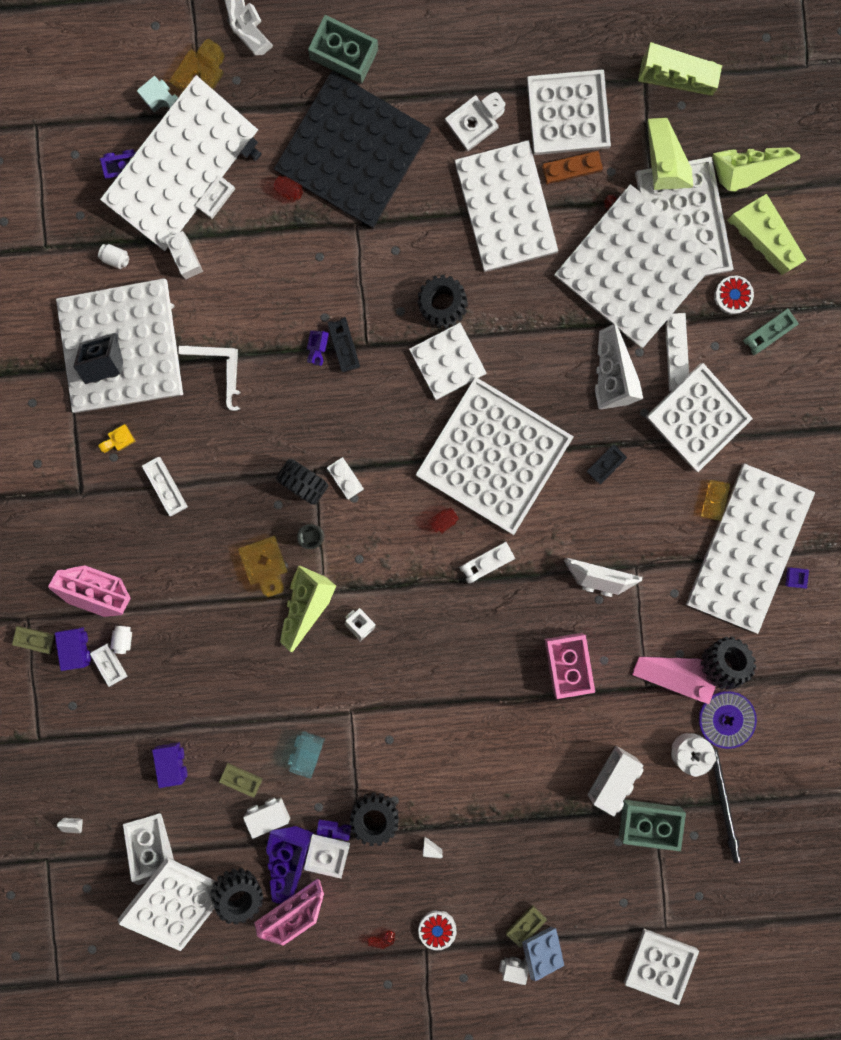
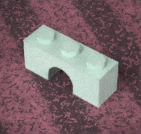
[137,76,178,112]

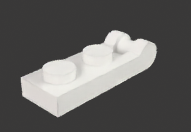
[459,542,515,584]

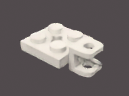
[445,92,505,151]

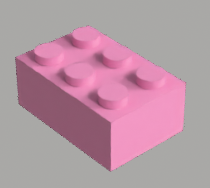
[545,633,595,699]

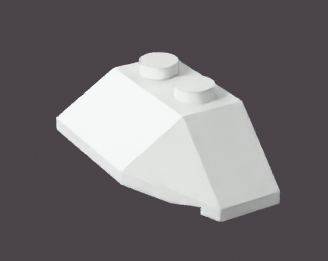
[564,558,642,597]

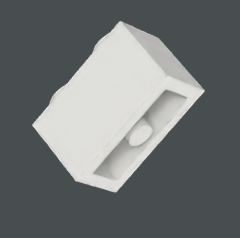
[165,231,203,279]
[243,797,290,839]

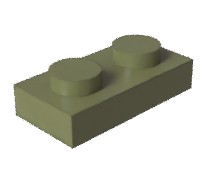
[12,626,55,654]
[219,763,263,798]
[506,905,547,947]

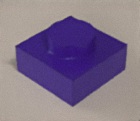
[785,567,809,589]

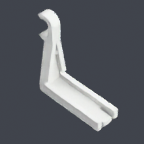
[179,346,241,411]

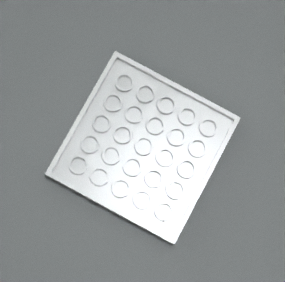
[554,184,719,348]
[56,279,183,413]
[416,377,573,535]

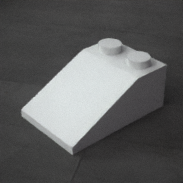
[123,814,174,885]

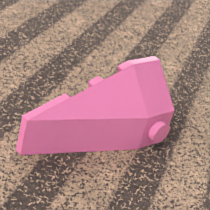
[632,657,716,704]

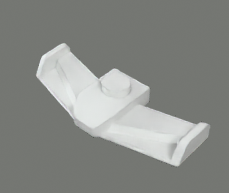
[225,0,273,55]

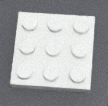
[409,323,487,400]
[624,929,699,1005]

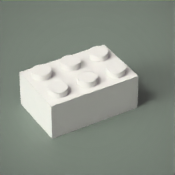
[588,746,644,816]

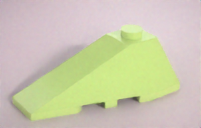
[280,566,336,652]

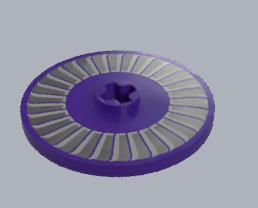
[699,691,757,749]

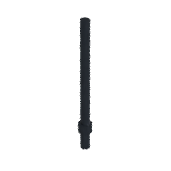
[713,748,741,863]

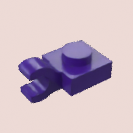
[307,331,329,366]
[317,820,351,841]

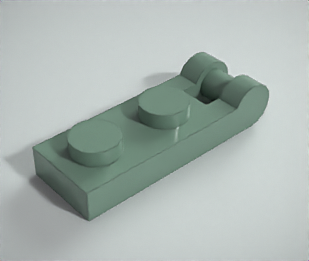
[742,309,799,356]

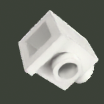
[345,608,375,642]
[499,957,529,985]

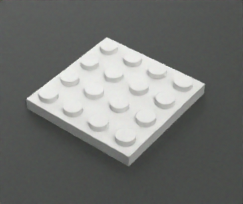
[527,70,611,155]
[646,363,752,472]
[117,858,217,951]

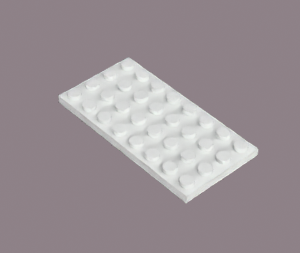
[100,75,258,251]
[686,464,815,634]

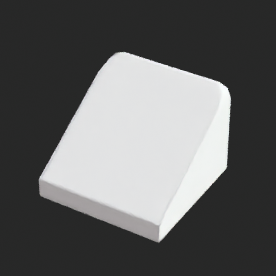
[57,818,83,833]
[423,837,442,858]

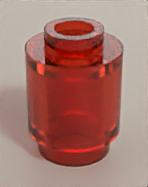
[273,176,303,203]
[430,507,459,534]

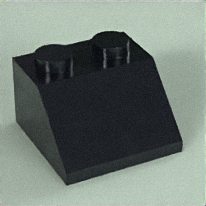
[73,333,123,384]

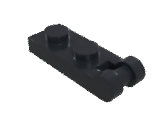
[327,316,361,373]

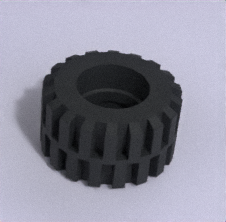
[417,275,468,328]
[275,459,329,505]
[701,637,756,690]
[350,792,399,846]
[210,868,263,925]

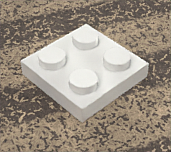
[304,834,350,878]

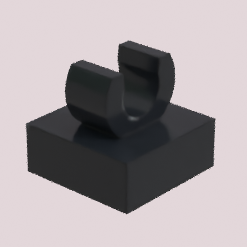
[239,137,262,161]

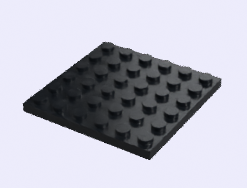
[274,70,431,229]

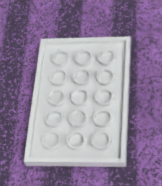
[455,140,558,272]
[635,157,734,276]

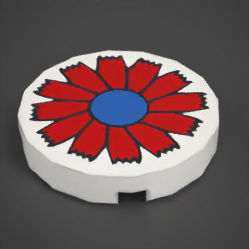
[714,275,754,315]
[418,910,457,950]

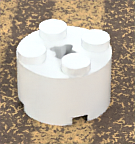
[671,733,716,777]

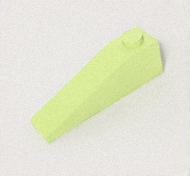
[648,118,693,190]
[712,147,800,191]

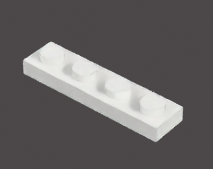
[665,313,689,391]

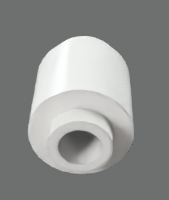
[98,244,129,269]
[110,626,132,654]

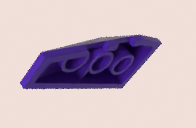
[266,826,313,904]

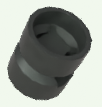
[297,524,324,549]

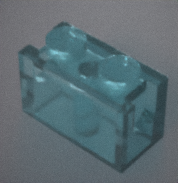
[288,731,325,779]

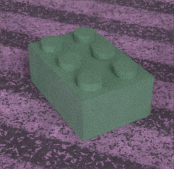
[308,15,378,84]
[619,799,686,851]

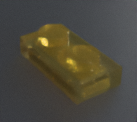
[701,480,730,521]

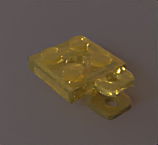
[170,39,225,92]
[238,536,288,597]

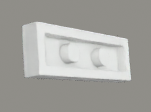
[142,457,188,516]

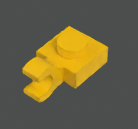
[98,424,136,453]

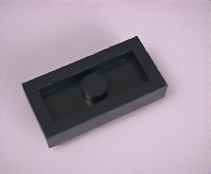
[586,444,627,485]

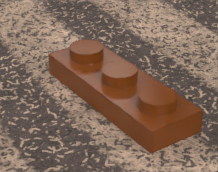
[542,151,603,185]

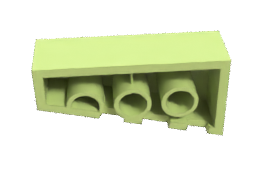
[638,43,722,95]
[727,194,806,275]

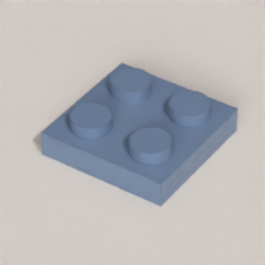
[522,927,564,981]

